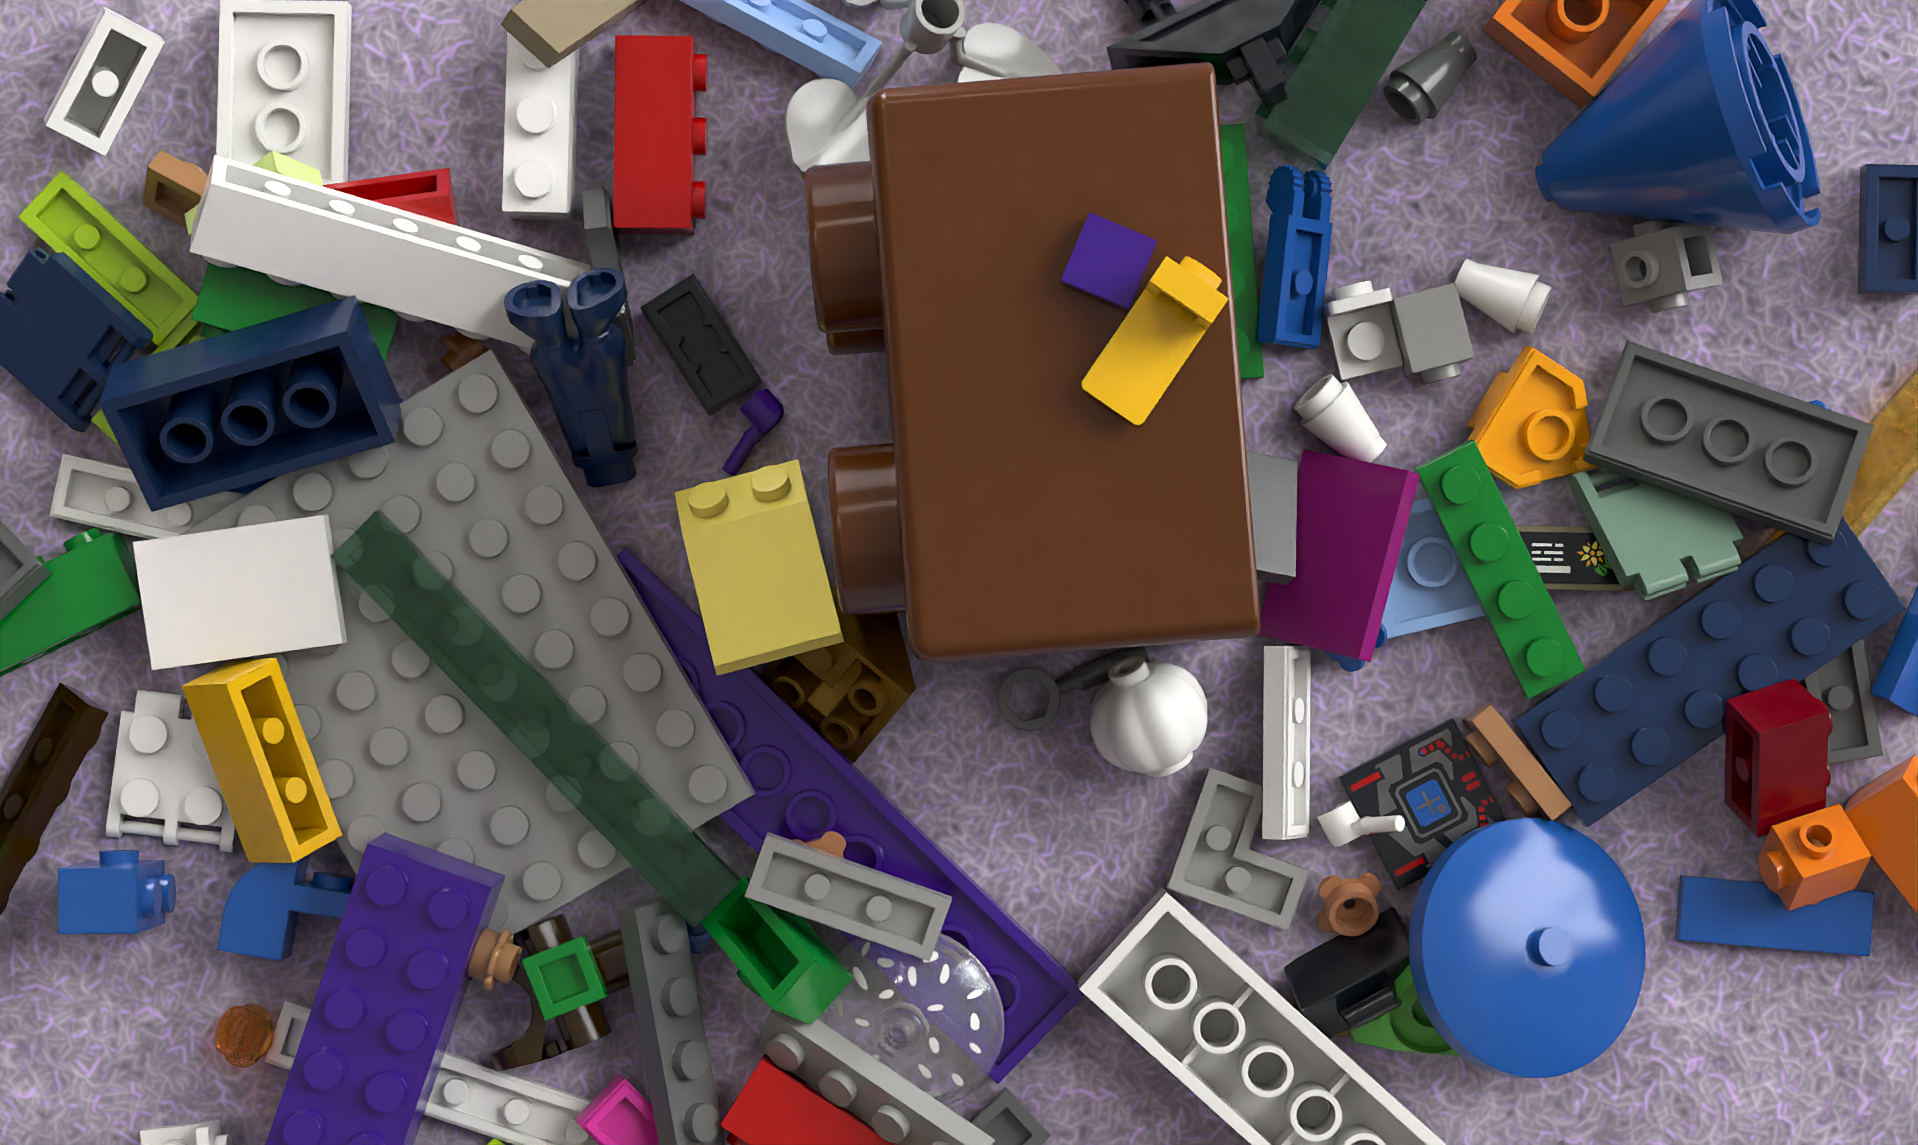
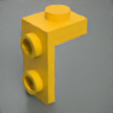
[1081,256,1229,426]

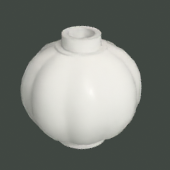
[1090,656,1208,777]

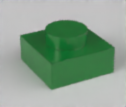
[522,934,609,1021]

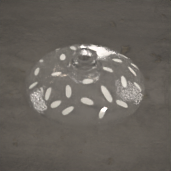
[817,933,1005,1106]

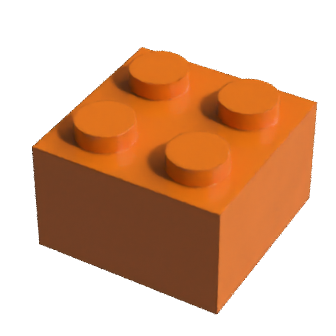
[1481,0,1670,108]

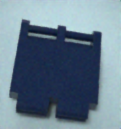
[0,247,153,432]

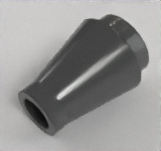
[1383,32,1477,125]

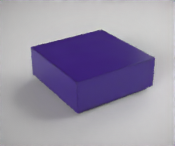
[1060,212,1157,311]

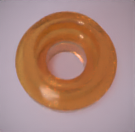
[214,1003,274,1068]

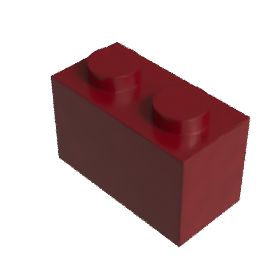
[1724,678,1833,838]

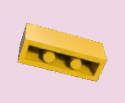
[182,658,342,863]

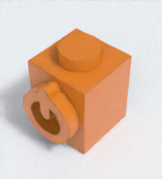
[1757,804,1871,911]

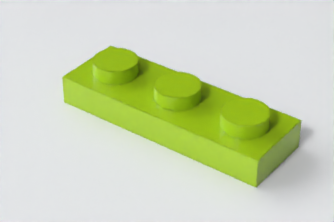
[18,170,199,346]

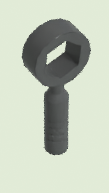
[997,646,1150,731]

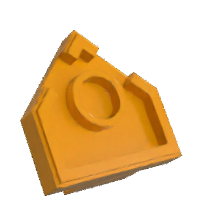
[1466,346,1600,489]

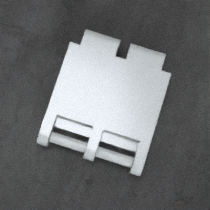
[106,690,238,853]

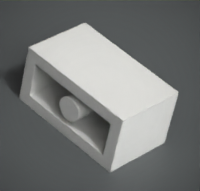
[44,6,165,156]

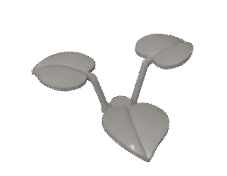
[784,0,1063,176]

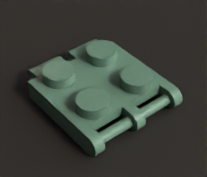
[1569,470,1744,601]

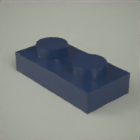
[1858,164,1918,295]

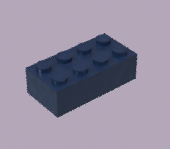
[99,295,402,512]

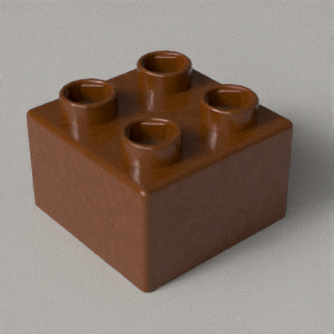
[805,62,1261,663]

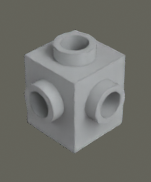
[1610,220,1723,313]

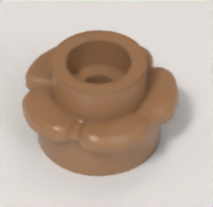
[468,928,522,991]

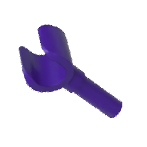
[722,389,784,476]

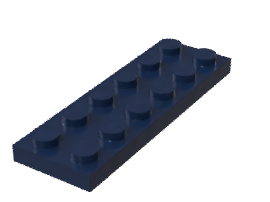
[1511,516,1906,827]

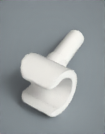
[1317,800,1405,847]

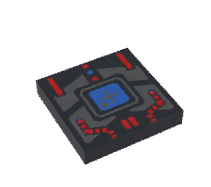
[1338,718,1506,890]

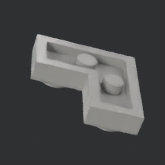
[1166,766,1309,931]

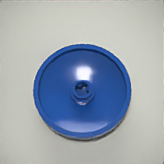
[1409,818,1646,1078]

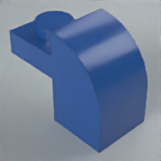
[217,855,353,961]

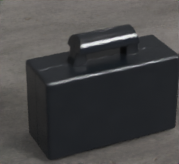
[1284,907,1410,1039]

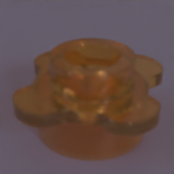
[438,331,489,372]

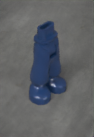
[503,268,638,487]

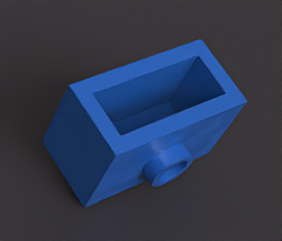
[58,850,176,934]

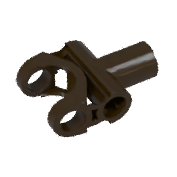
[470,913,631,1071]

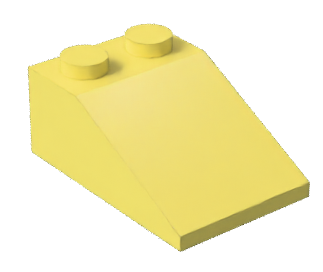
[674,459,844,676]

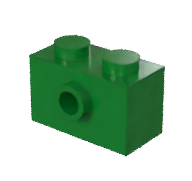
[701,876,854,1025]

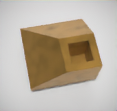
[761,584,916,763]

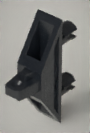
[1106,0,1321,109]

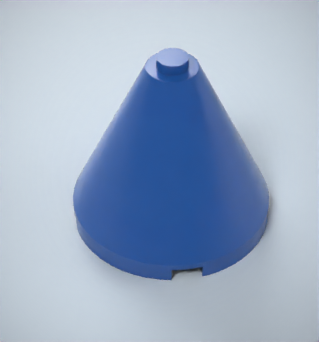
[1535,0,1821,234]

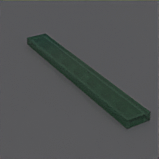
[331,510,742,928]

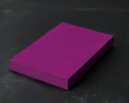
[1259,449,1420,663]

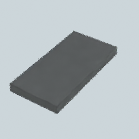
[1582,341,1874,547]

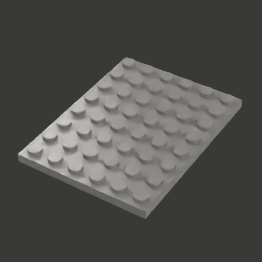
[178,349,756,935]

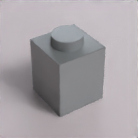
[1389,282,1475,385]

